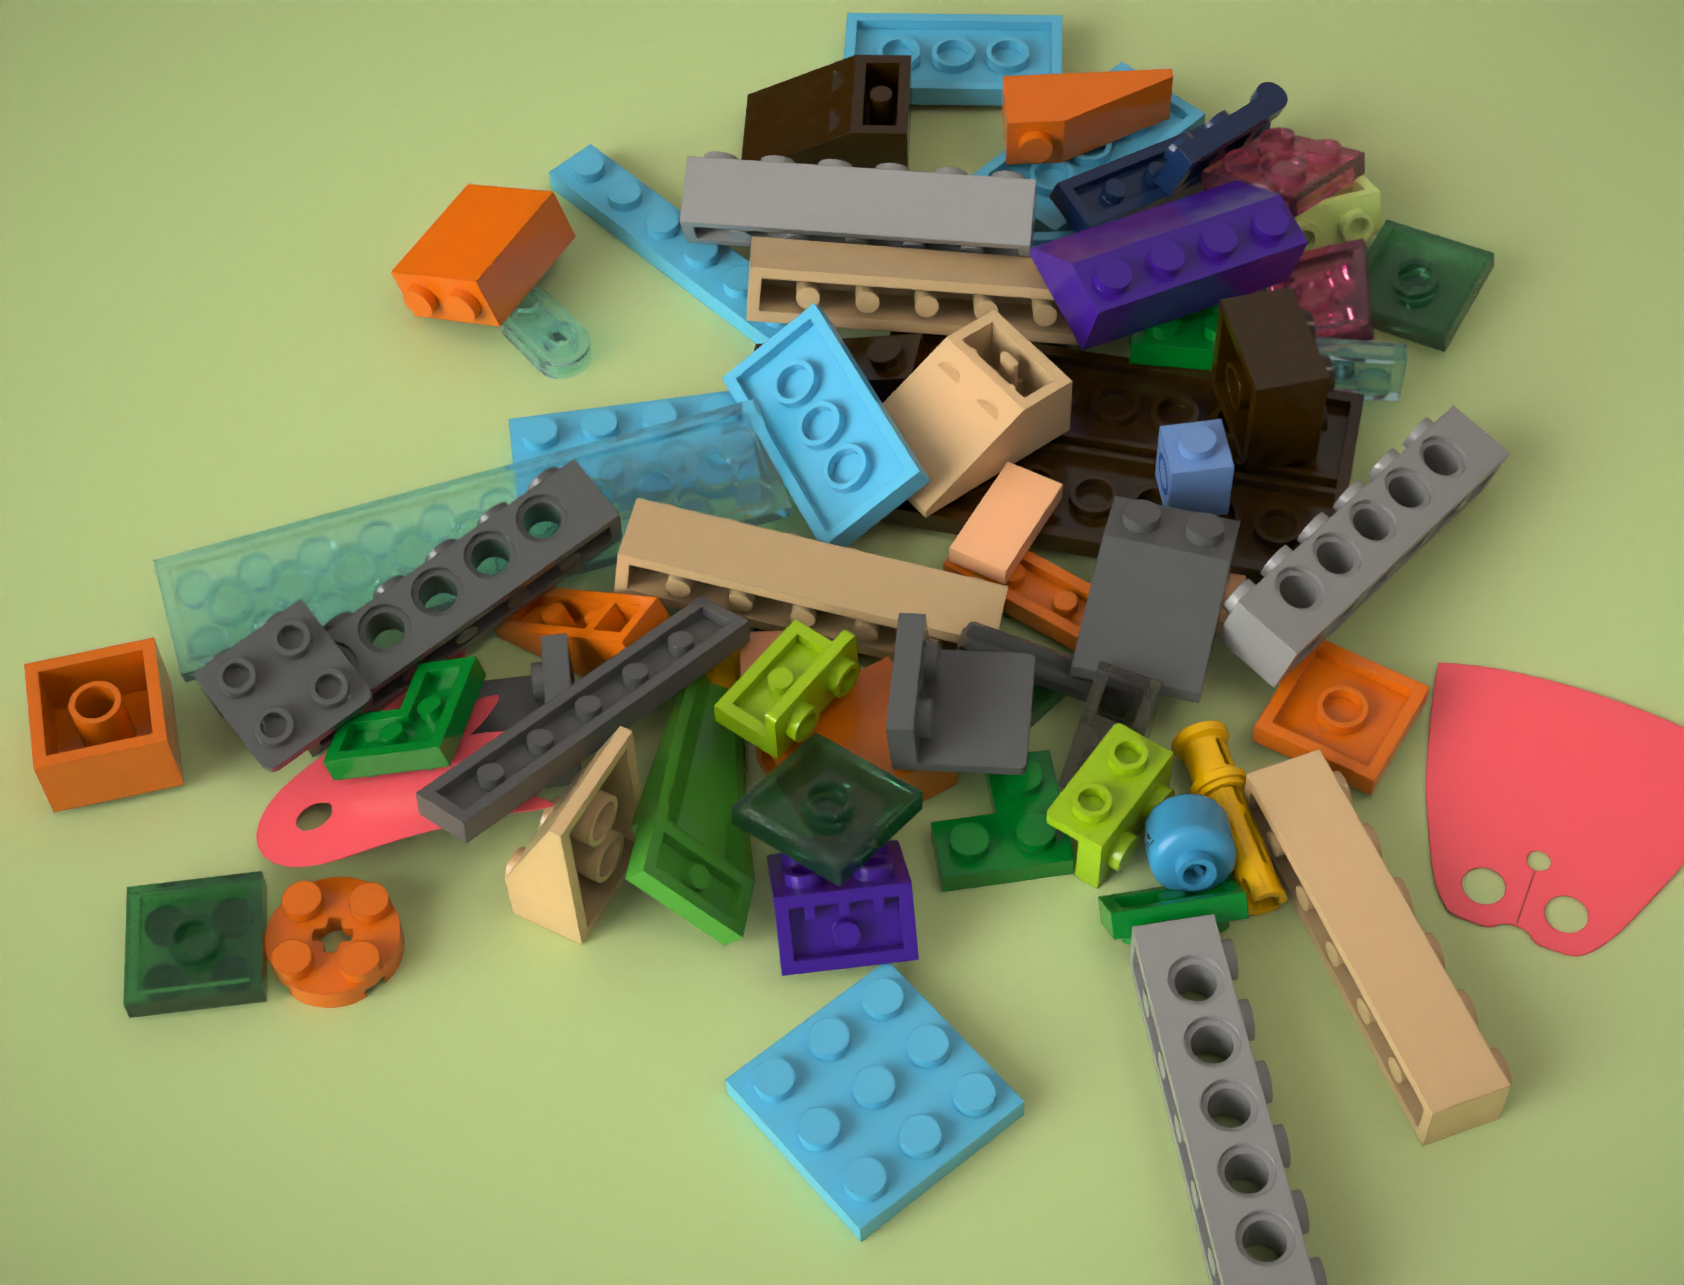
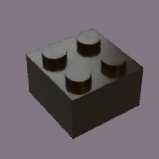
[1210,287,1335,472]

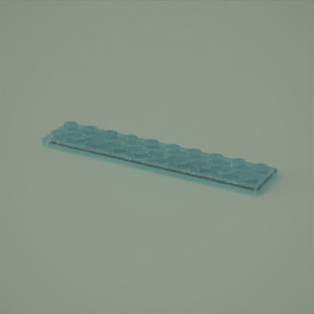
[153,398,792,682]

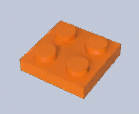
[1252,640,1430,795]

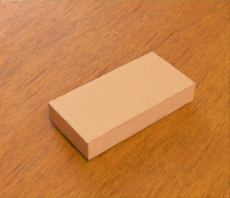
[949,462,1063,585]

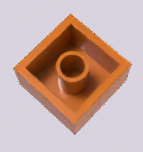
[24,637,184,812]

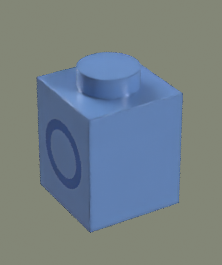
[1155,419,1234,516]

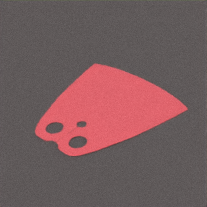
[1426,663,1684,956]

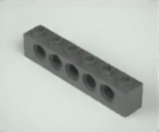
[307,459,623,757]

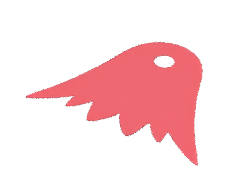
[256,649,554,867]

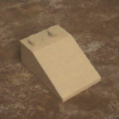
[504,726,642,945]

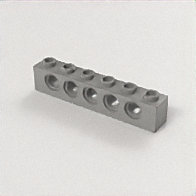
[1215,405,1510,688]
[1129,914,1328,1285]

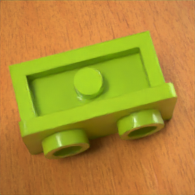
[714,619,860,760]
[1046,723,1175,889]

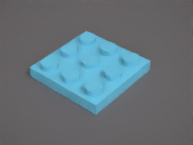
[725,963,1025,1242]

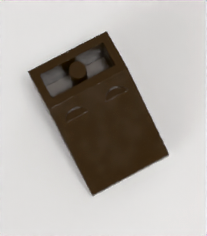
[741,55,912,169]

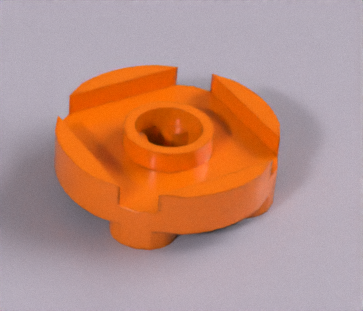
[264,877,405,1008]

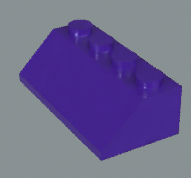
[1029,180,1308,351]

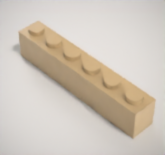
[746,236,1100,347]
[614,498,1008,661]
[1244,749,1512,1146]

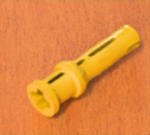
[1171,720,1287,916]

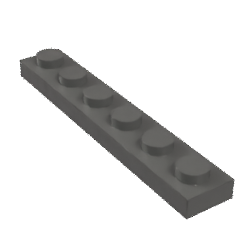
[416,596,750,844]

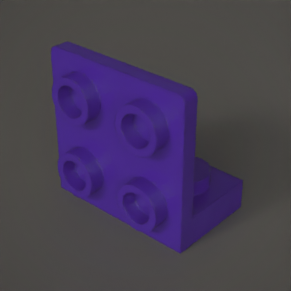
[767,834,919,976]

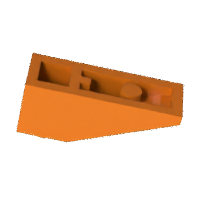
[1002,69,1173,165]
[494,587,670,677]

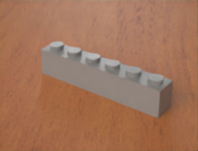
[680,151,1037,257]

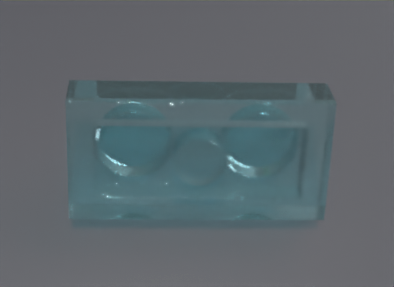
[1315,337,1407,402]

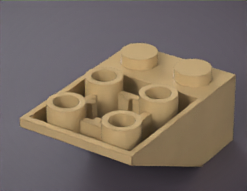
[883,309,1073,518]

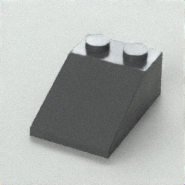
[1070,496,1241,703]

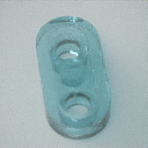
[501,288,592,379]

